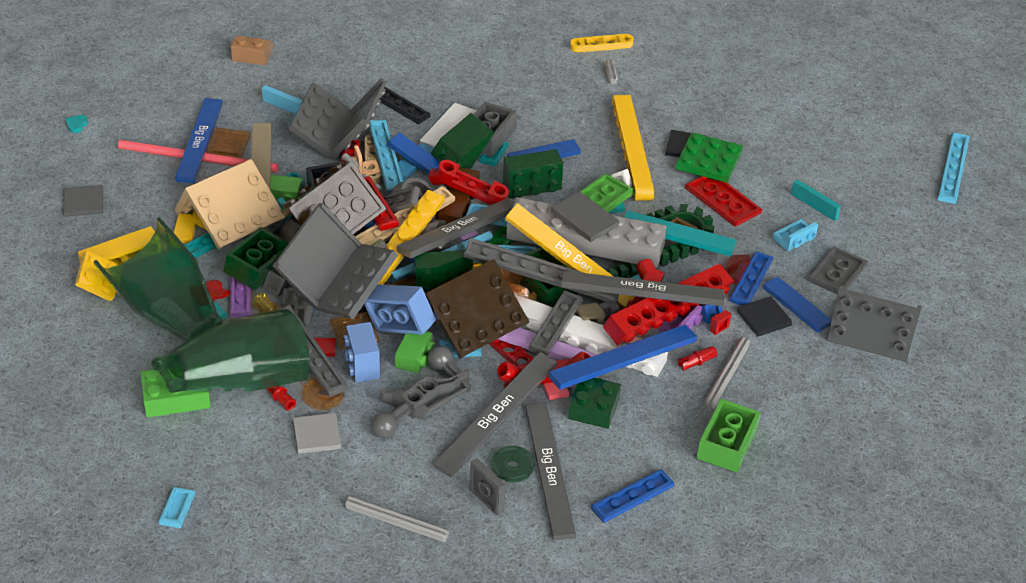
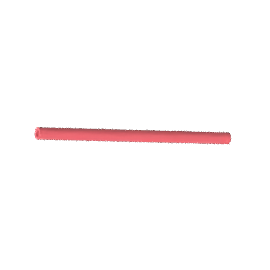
[118,140,278,173]

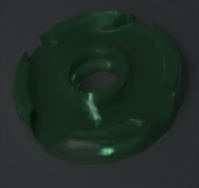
[491,446,535,483]

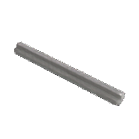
[704,337,750,409]
[345,496,449,542]

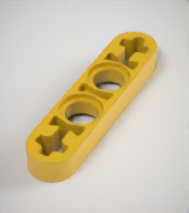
[570,34,634,52]

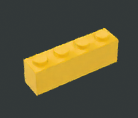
[78,226,162,267]

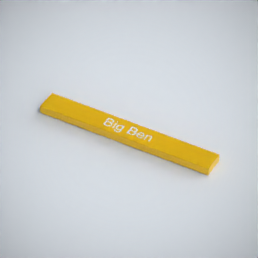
[505,203,635,309]

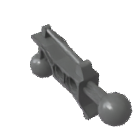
[370,345,472,439]

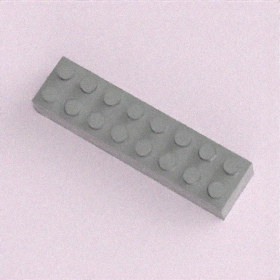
[507,197,667,268]

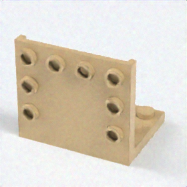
[175,159,285,250]

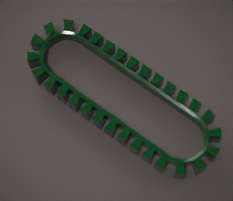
[585,204,715,278]

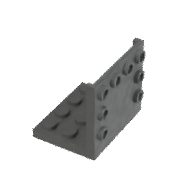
[288,77,387,160]
[273,203,398,319]
[827,285,922,362]

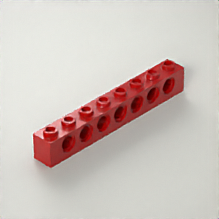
[603,263,734,346]

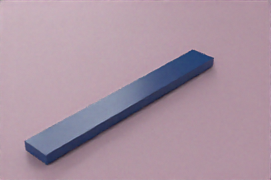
[549,324,697,390]

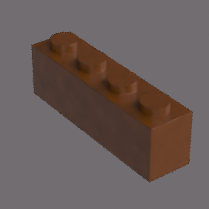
[436,167,480,225]

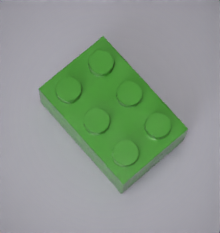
[140,362,211,417]
[697,399,761,473]

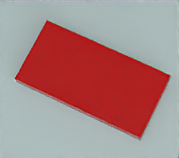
[685,176,762,227]

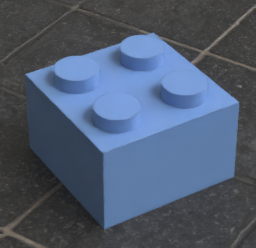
[343,322,380,382]

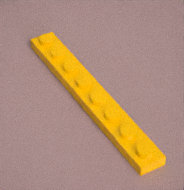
[378,190,445,285]

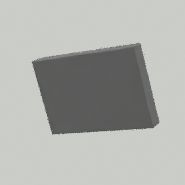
[551,191,619,242]
[807,246,868,294]

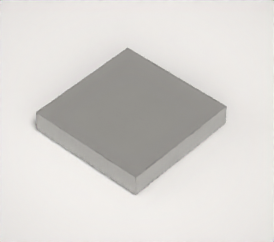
[293,413,341,454]

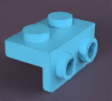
[773,219,818,251]

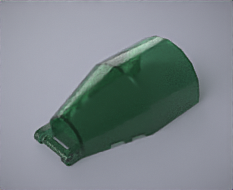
[93,217,228,352]
[151,309,310,393]

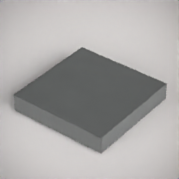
[64,185,103,217]
[470,458,505,515]

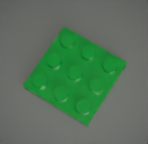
[676,132,743,183]

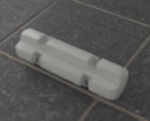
[605,59,618,84]

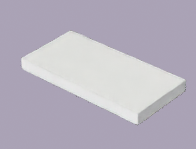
[420,103,477,148]

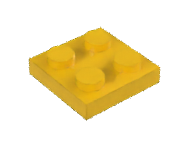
[75,250,122,301]

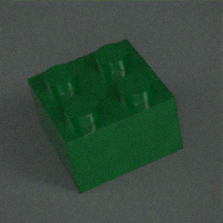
[568,378,621,429]

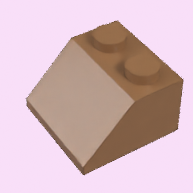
[231,36,274,65]

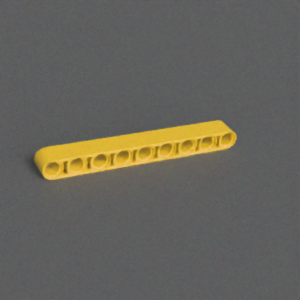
[612,94,654,201]

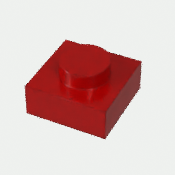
[710,310,731,335]

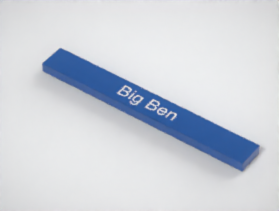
[175,98,223,183]

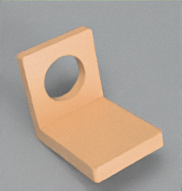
[352,146,381,176]

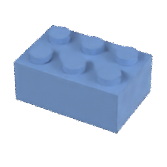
[364,285,436,335]

